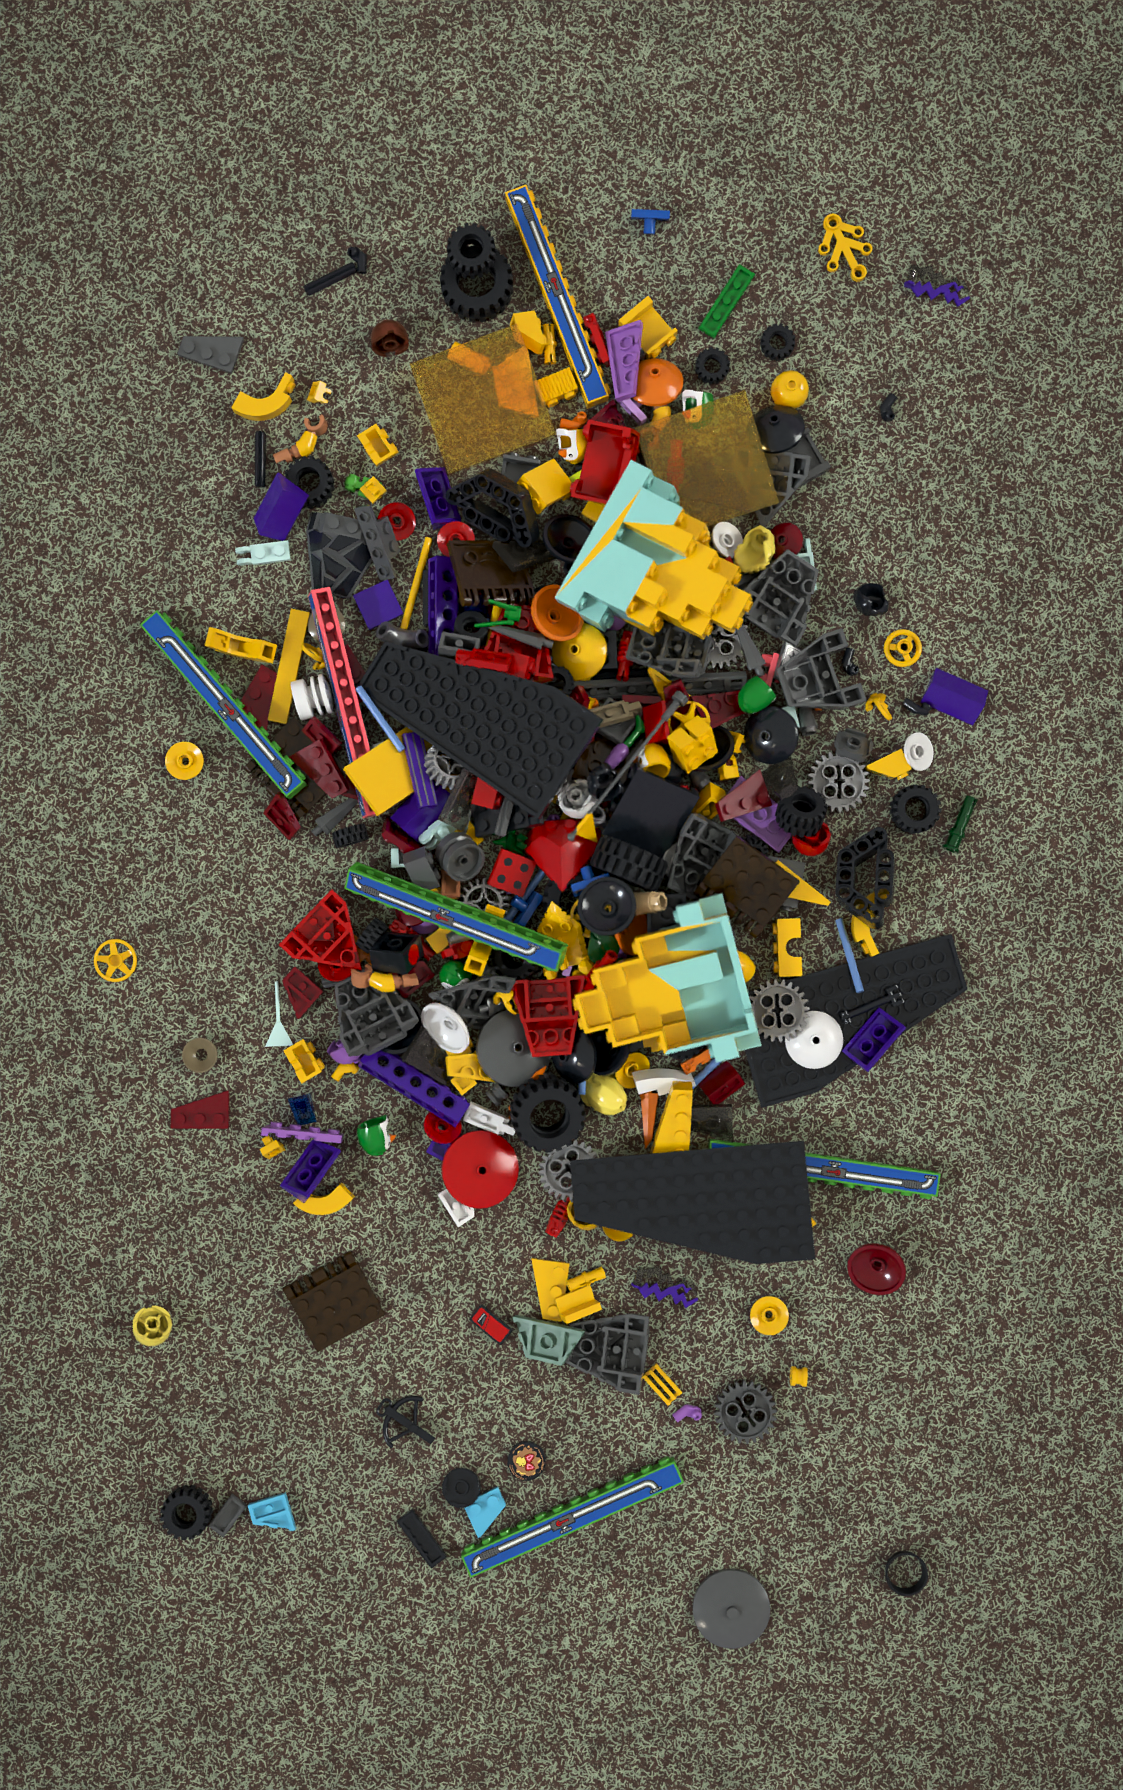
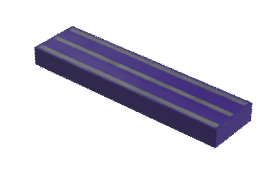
[401,732,438,809]

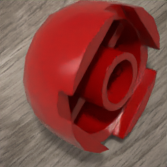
[792,822,831,857]

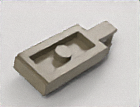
[589,700,642,728]

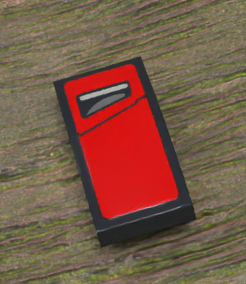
[469,1304,513,1345]

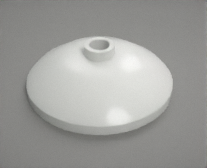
[421,1003,469,1053]
[785,1011,843,1069]

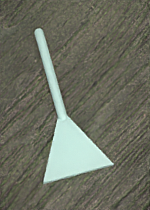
[265,981,293,1047]

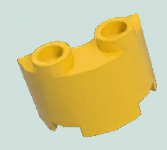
[357,424,398,467]
[284,1039,325,1084]

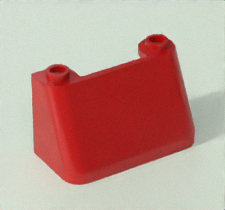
[570,420,640,505]

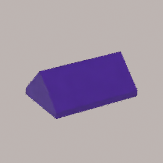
[415,467,462,530]
[253,472,309,541]
[920,668,988,726]
[390,780,456,843]
[842,1007,906,1072]
[280,1139,341,1203]

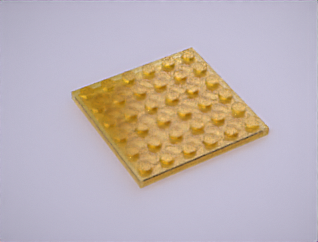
[410,324,556,475]
[635,390,779,527]

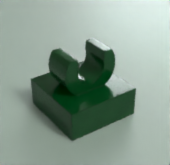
[505,832,528,856]

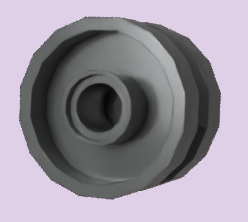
[435,832,485,881]

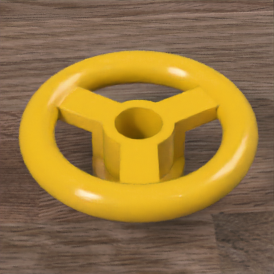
[884,629,922,667]

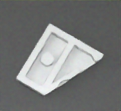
[437,1189,475,1227]

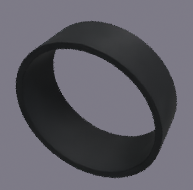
[885,1551,928,1596]

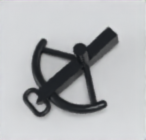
[376,1396,435,1448]

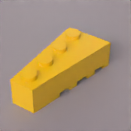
[650,1081,693,1154]

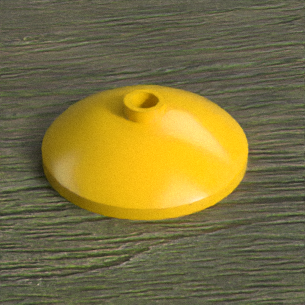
[551,623,607,680]

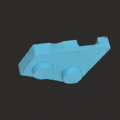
[465,1486,506,1538]
[247,1492,296,1531]

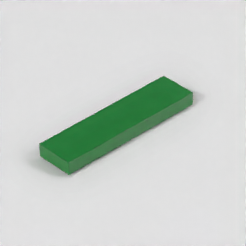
[698,264,755,339]

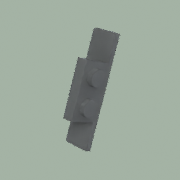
[354,504,400,580]

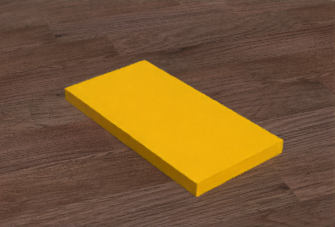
[343,727,451,817]

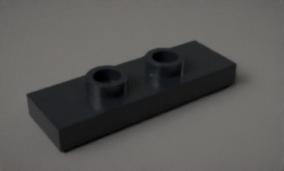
[397,1508,447,1569]

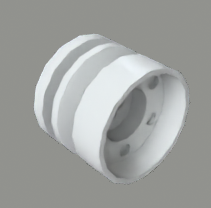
[291,674,333,721]

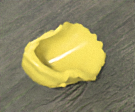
[734,525,775,574]
[579,1073,627,1115]

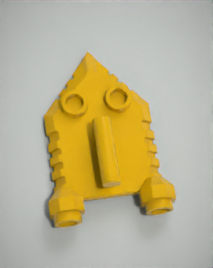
[537,901,594,980]

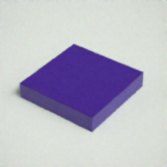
[353,579,404,631]

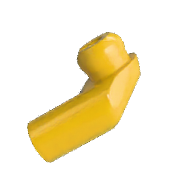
[331,1062,359,1082]

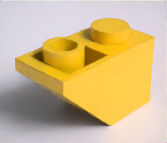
[510,310,547,355]

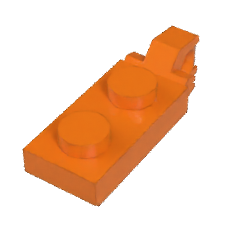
[680,1043,711,1075]

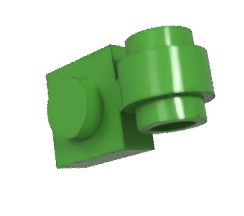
[344,474,382,499]

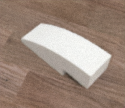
[632,1068,696,1096]

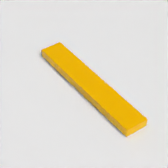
[268,609,311,724]

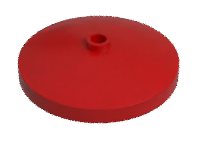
[441,1130,519,1208]

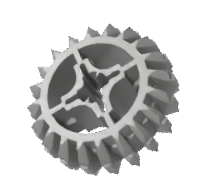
[424,745,473,791]
[459,878,509,919]

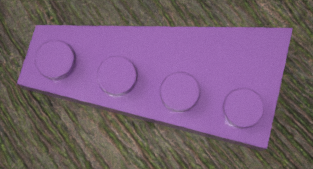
[605,320,643,402]
[261,1122,344,1143]

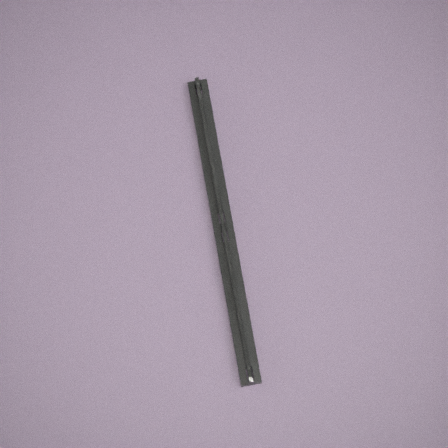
[548,671,747,700]

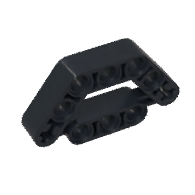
[446,468,540,547]
[835,827,895,929]

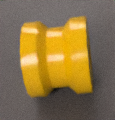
[790,1366,808,1387]

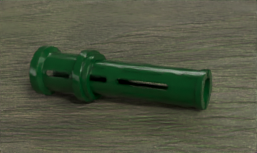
[942,795,977,854]

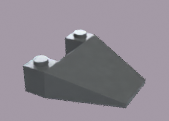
[776,628,867,710]

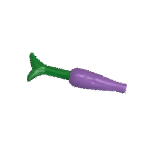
[604,715,645,768]

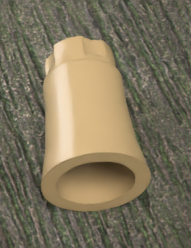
[633,891,667,916]

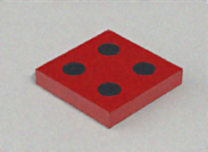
[487,848,536,897]

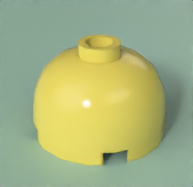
[133,1306,172,1346]

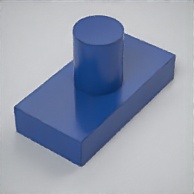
[631,209,670,235]
[571,866,609,897]
[510,891,543,927]

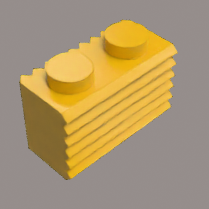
[534,367,578,407]

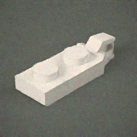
[463,1101,515,1136]

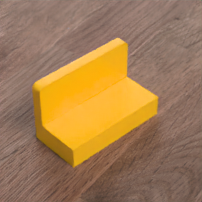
[555,1286,602,1324]

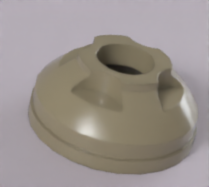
[182,1038,218,1073]

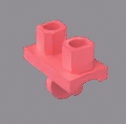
[756,653,780,687]

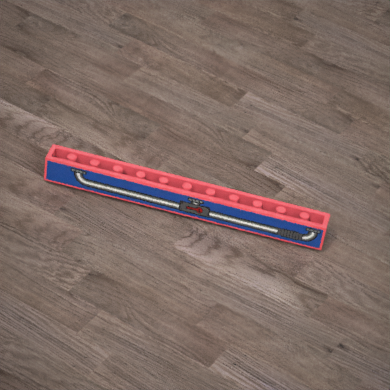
[308,587,385,819]

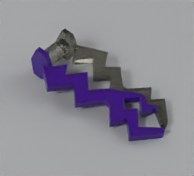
[904,265,970,307]
[631,1266,698,1308]

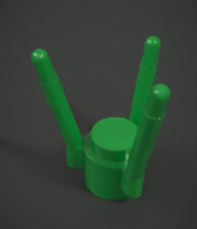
[474,599,521,627]

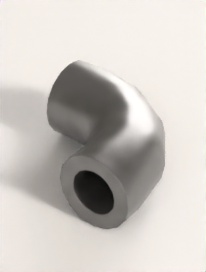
[376,621,428,649]

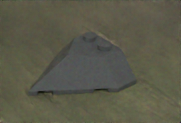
[733,446,811,527]
[429,974,516,1030]

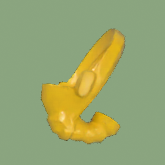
[301,643,325,670]
[865,693,892,721]
[492,990,519,1014]

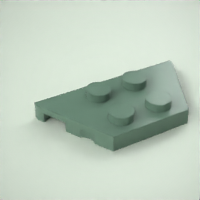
[513,1315,585,1366]

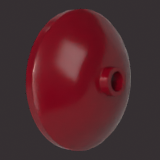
[847,1243,906,1295]

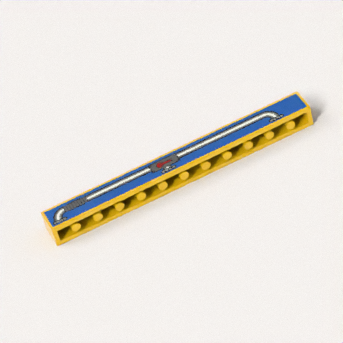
[505,185,611,409]

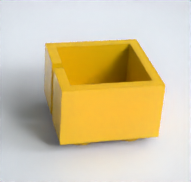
[667,715,718,774]

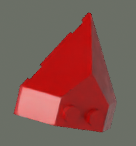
[525,819,601,892]
[279,889,362,970]

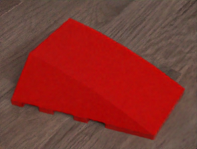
[484,603,553,683]
[511,975,586,1057]

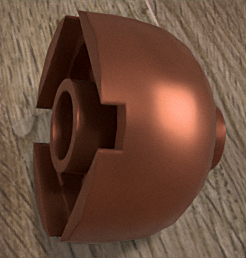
[371,320,409,357]

